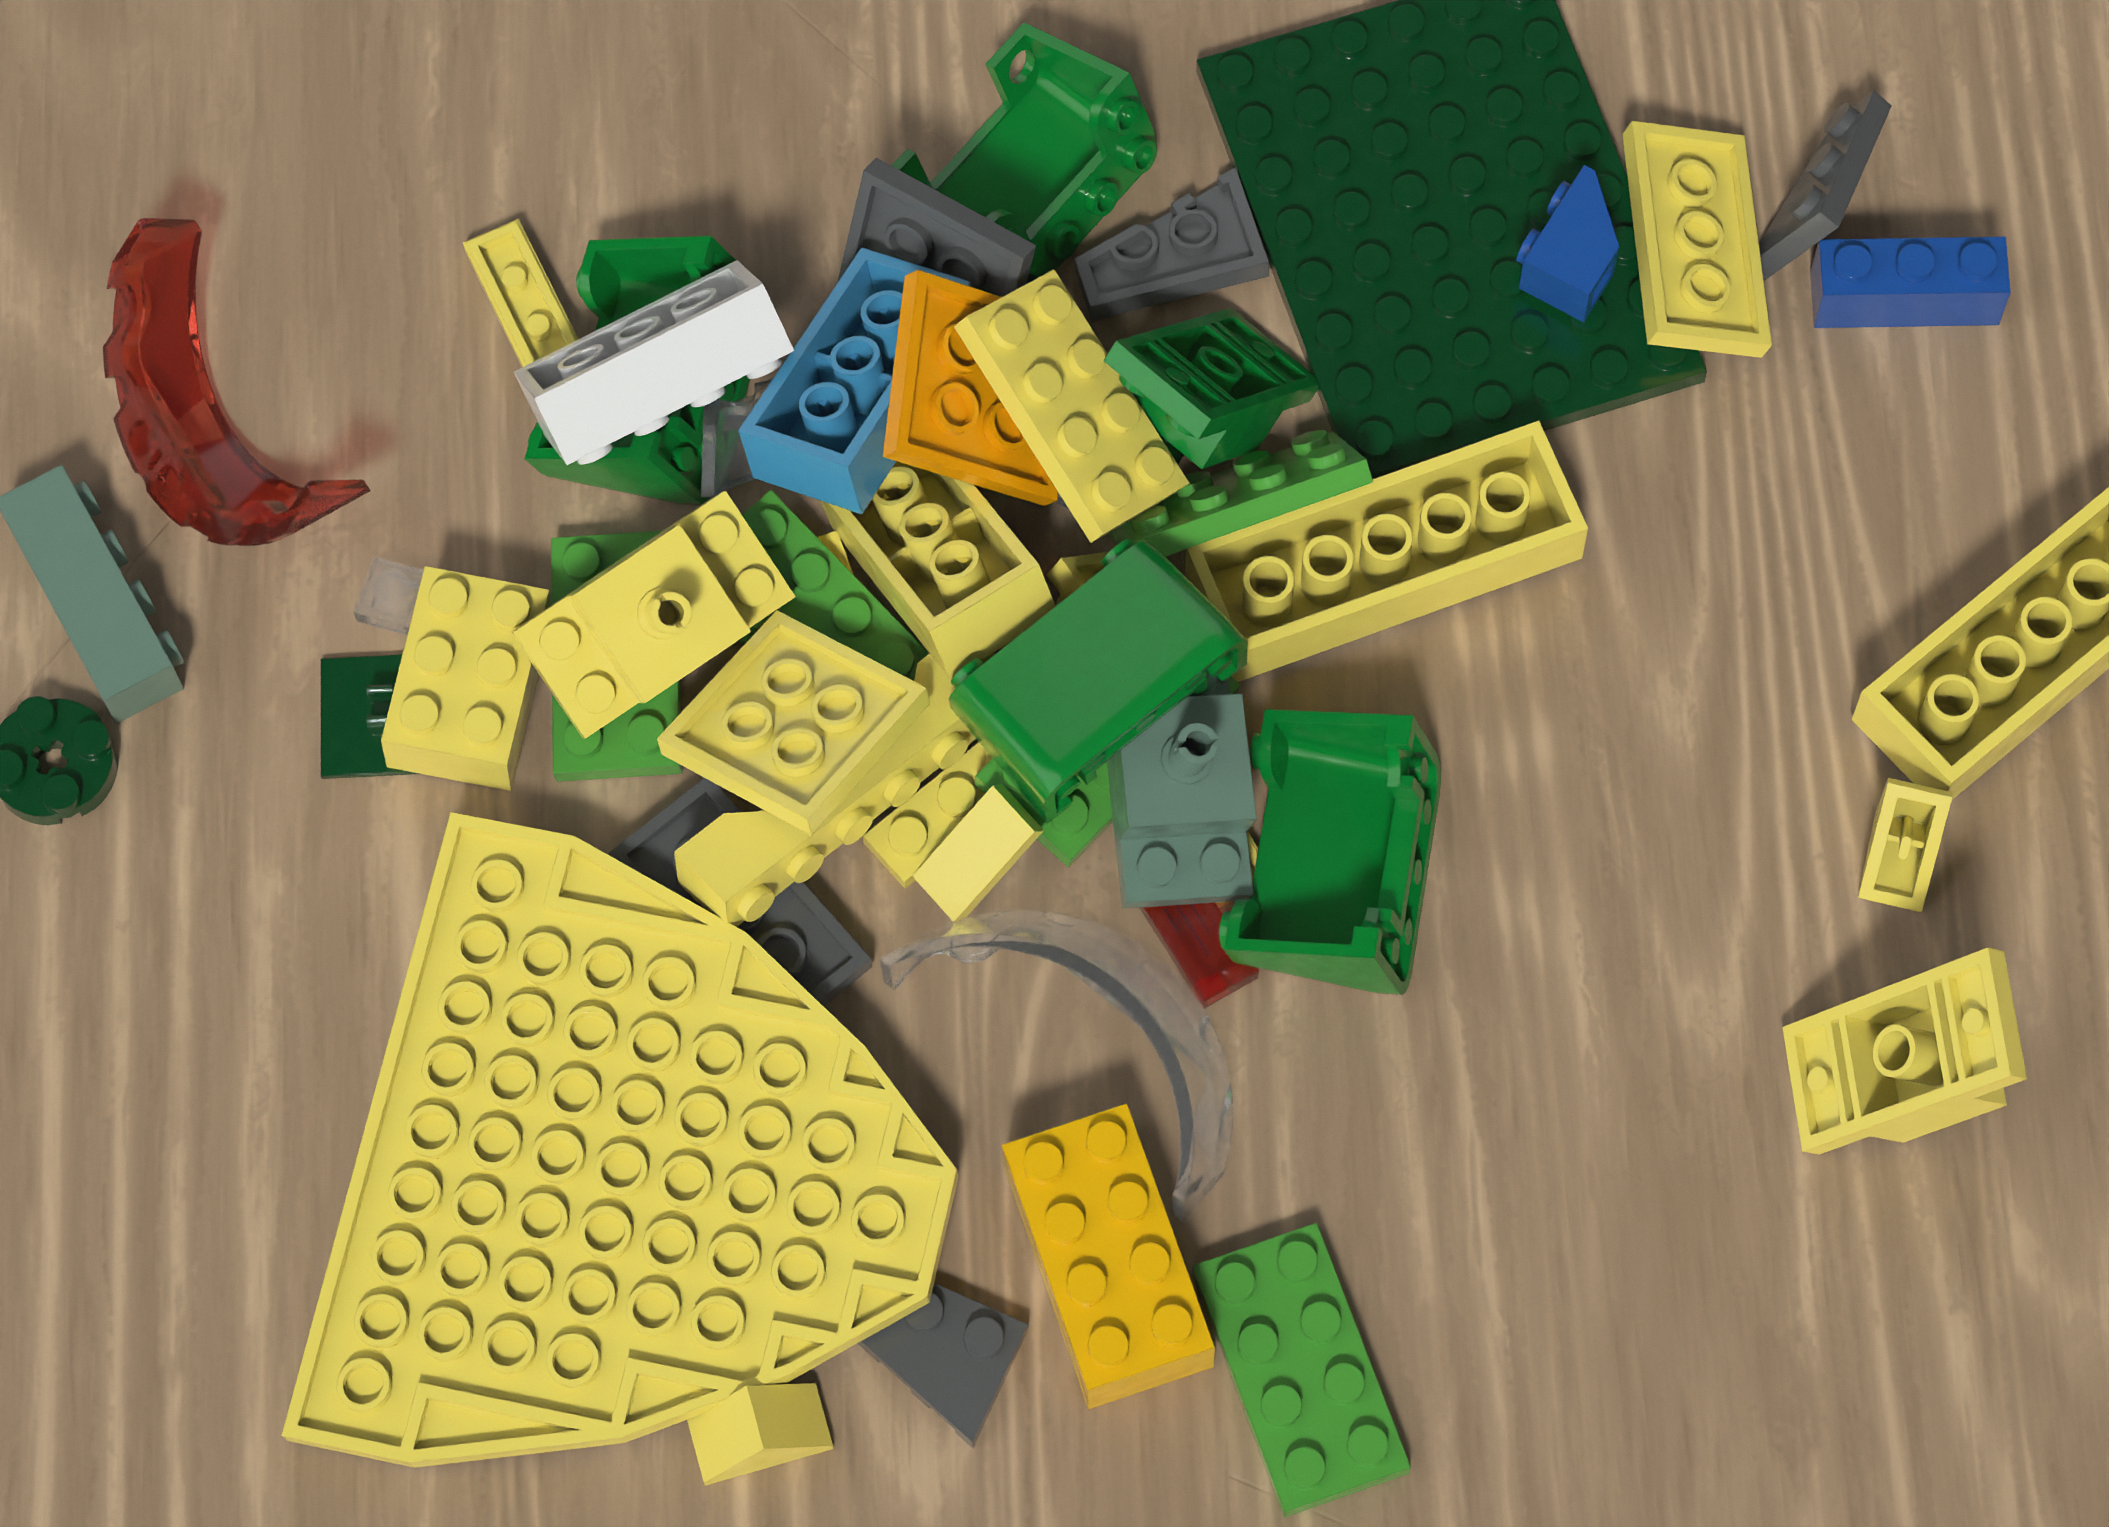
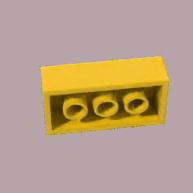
[1001,1103,1215,1410]

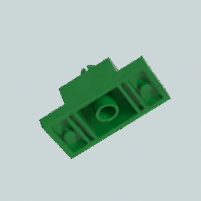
[1104,307,1319,469]

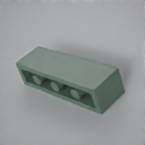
[0,465,185,724]

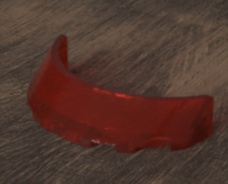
[103,218,370,546]

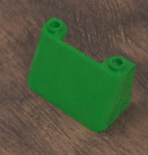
[524,236,750,505]
[949,538,1248,824]
[1219,709,1441,995]

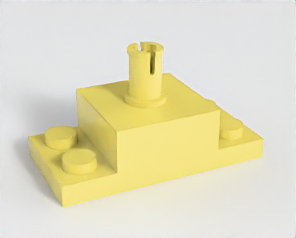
[511,490,796,739]
[1782,947,2027,1155]

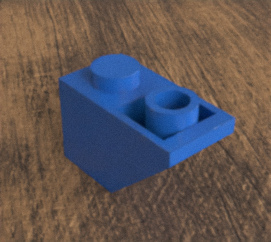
[1516,165,1619,322]

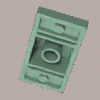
[1107,674,1257,909]

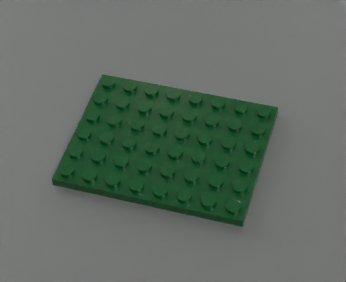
[1196,0,1707,480]

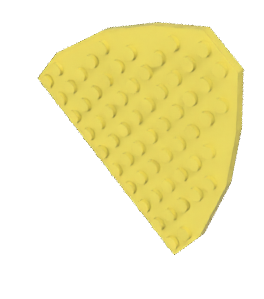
[281,812,959,1468]

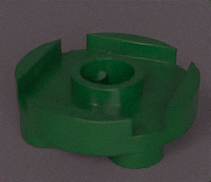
[0,696,118,826]

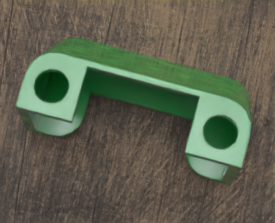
[891,22,1157,284]

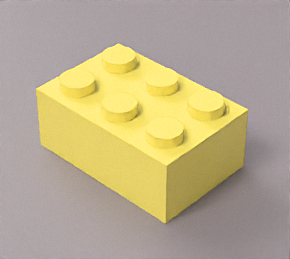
[381,566,551,791]

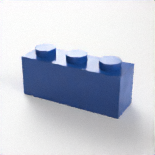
[1810,236,2011,328]

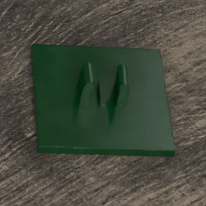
[321,654,419,779]

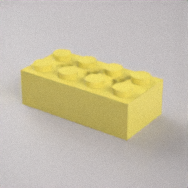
[820,461,1055,679]

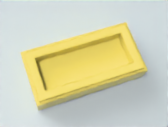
[913,785,1044,922]

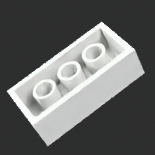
[514,260,794,465]

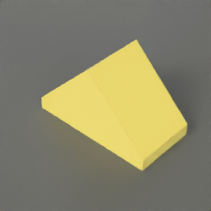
[1858,778,1953,912]
[687,1383,834,1486]

